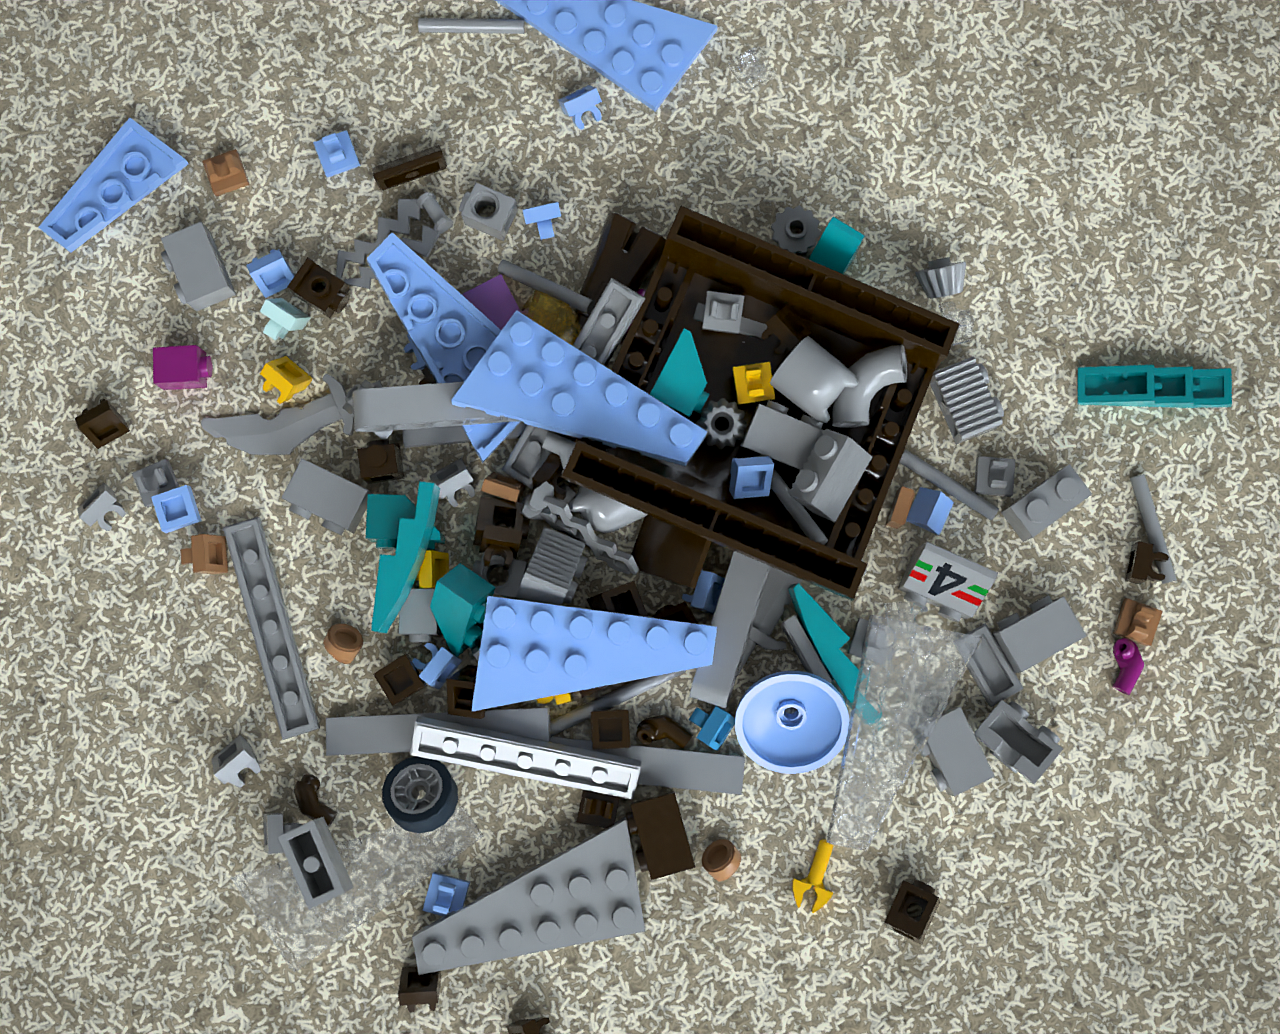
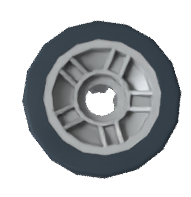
[382,756,458,834]

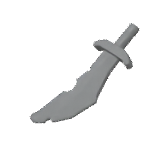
[201,374,383,455]
[737,567,802,676]

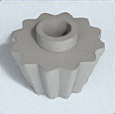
[771,205,821,254]
[915,257,966,299]
[696,398,748,450]

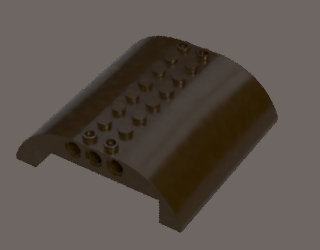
[562,206,960,601]

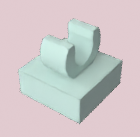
[259,298,311,340]

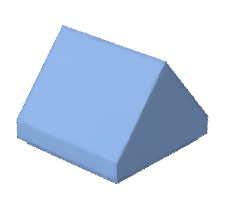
[906,487,954,535]

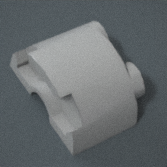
[974,700,1063,784]

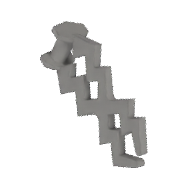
[336,192,453,289]
[521,481,639,575]

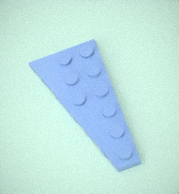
[495,0,718,112]
[367,233,521,463]
[451,310,707,466]
[471,596,717,712]

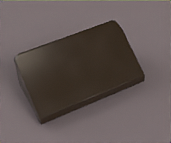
[373,145,447,191]

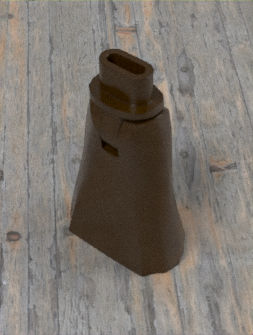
[571,212,666,334]

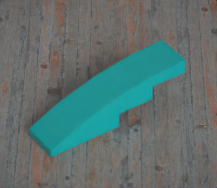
[1078,365,1232,408]
[371,482,441,633]
[788,583,880,725]

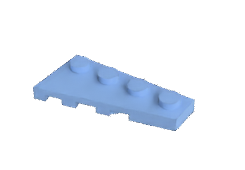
[38,117,189,252]

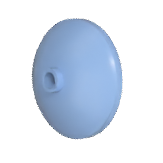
[735,671,849,774]

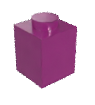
[153,345,213,390]

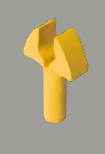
[792,839,834,913]

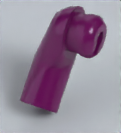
[1112,638,1144,696]

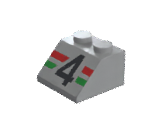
[898,542,998,622]

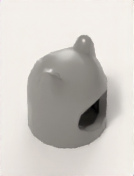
[770,336,859,423]
[568,486,648,534]

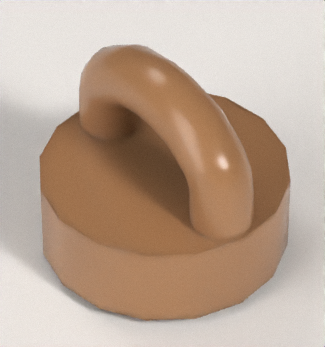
[323,624,363,664]
[701,839,741,881]

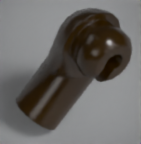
[636,715,694,749]
[294,774,338,828]

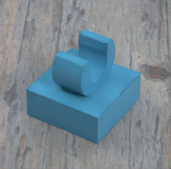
[689,706,735,751]

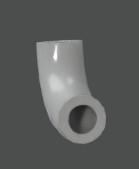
[832,345,907,428]

